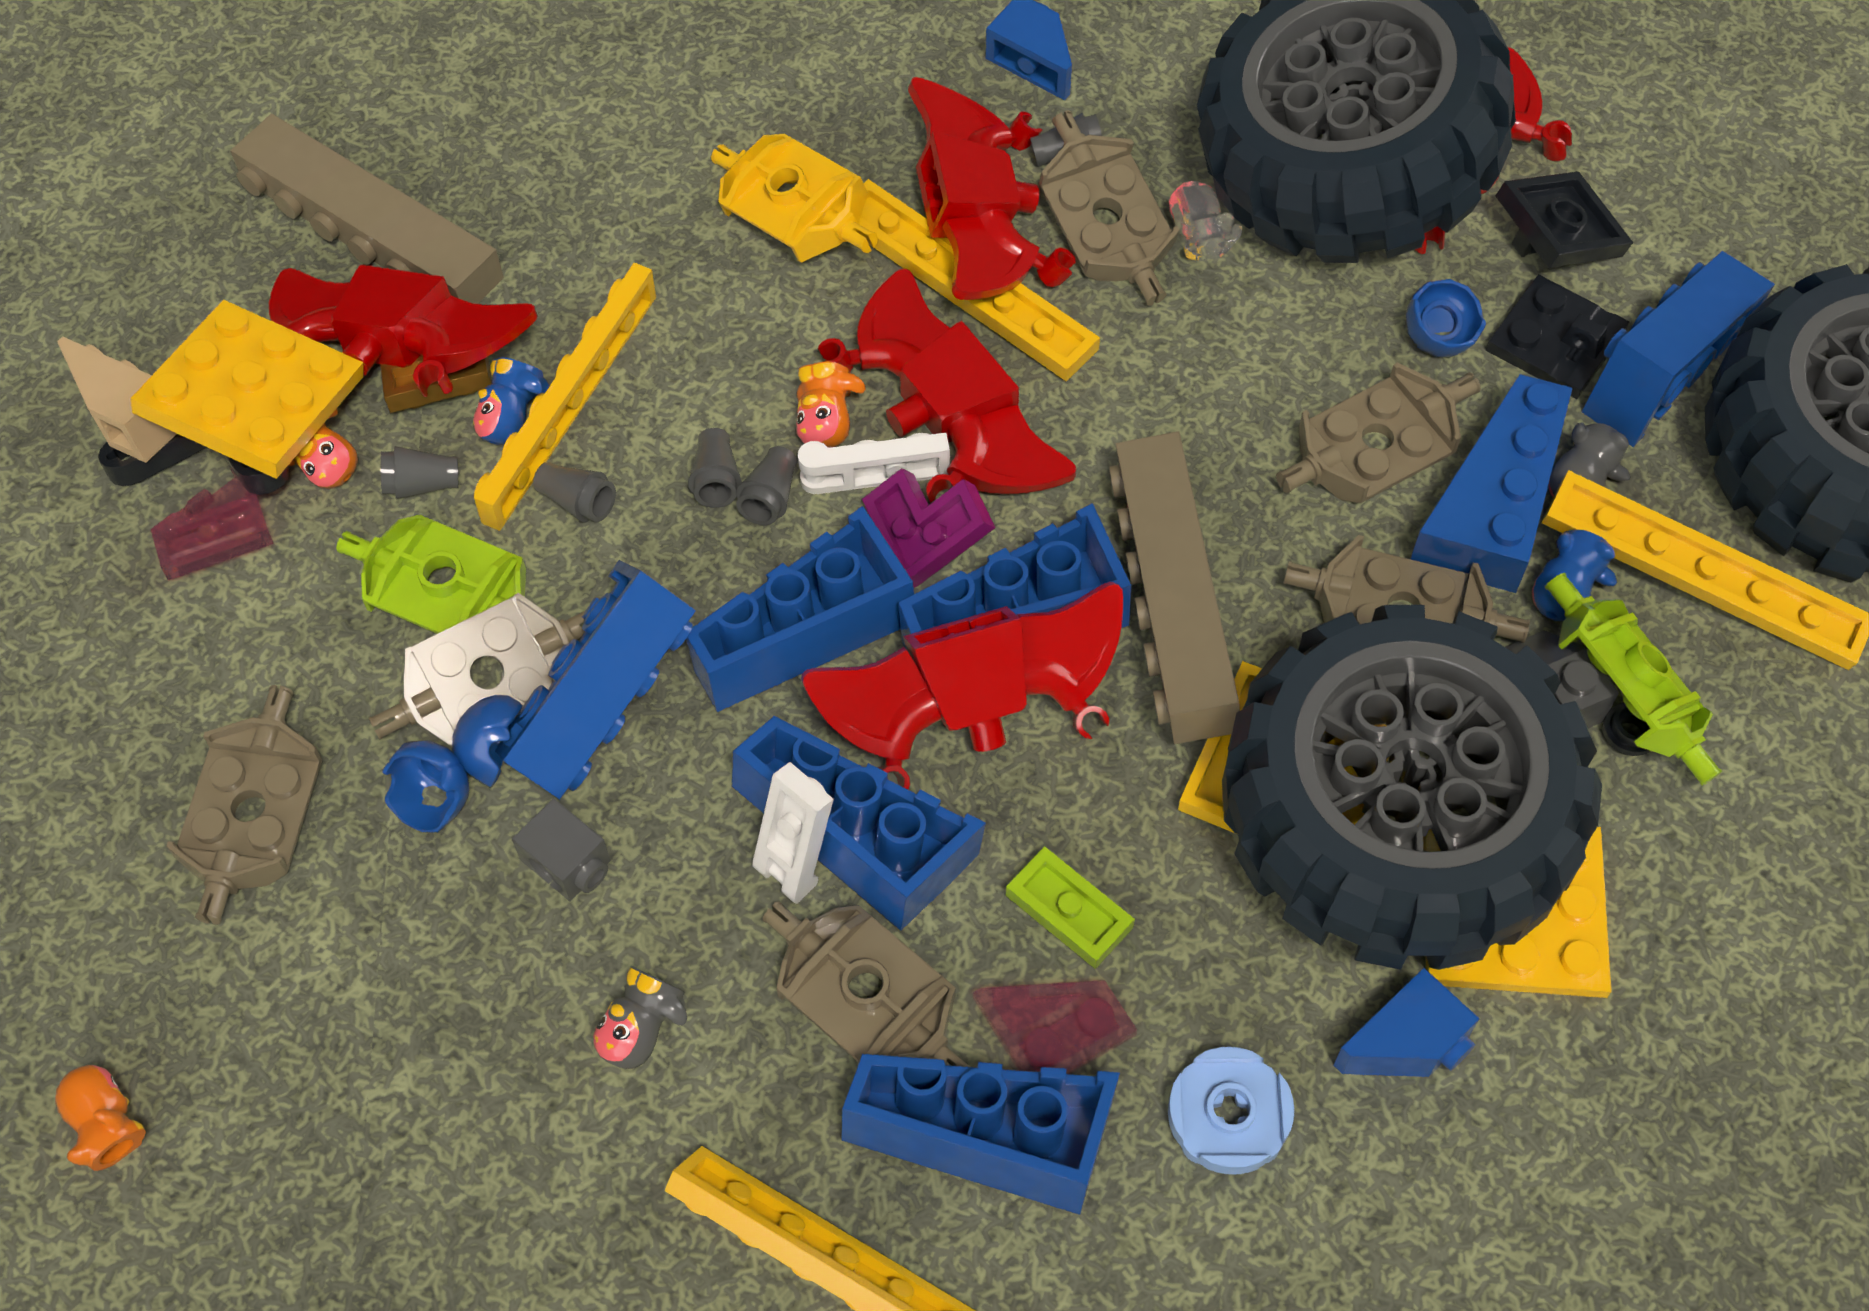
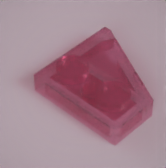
[151,468,274,580]
[973,980,1137,1074]

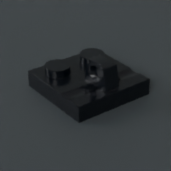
[1495,171,1634,269]
[1485,274,1630,399]

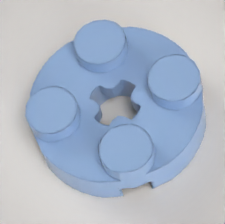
[1168,1047,1294,1174]

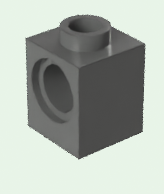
[512,798,611,901]

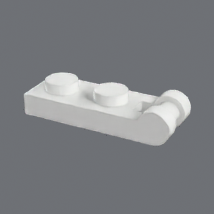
[798,433,950,494]
[752,762,834,904]

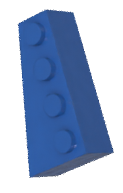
[1581,251,1775,447]
[1410,374,1572,593]
[899,503,1131,653]
[686,506,914,712]
[495,560,696,799]
[732,716,986,931]
[842,1054,1120,1215]

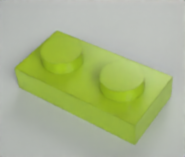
[1006,846,1135,969]

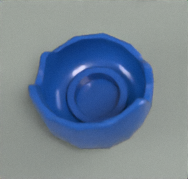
[1406,279,1486,357]
[452,695,522,788]
[382,740,469,833]

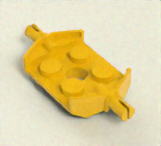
[711,134,878,263]

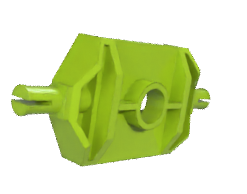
[336,515,526,634]
[1545,572,1722,786]

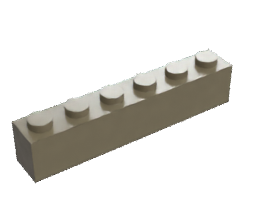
[230,113,504,304]
[1109,431,1240,744]

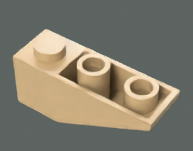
[57,337,177,463]

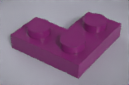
[862,468,996,588]

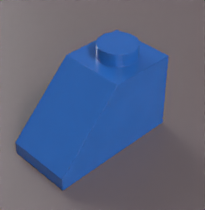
[986,0,1072,100]
[1333,968,1480,1077]

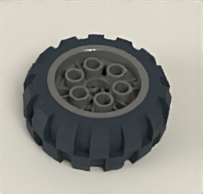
[1196,0,1516,263]
[1705,264,1869,583]
[1222,605,1602,970]

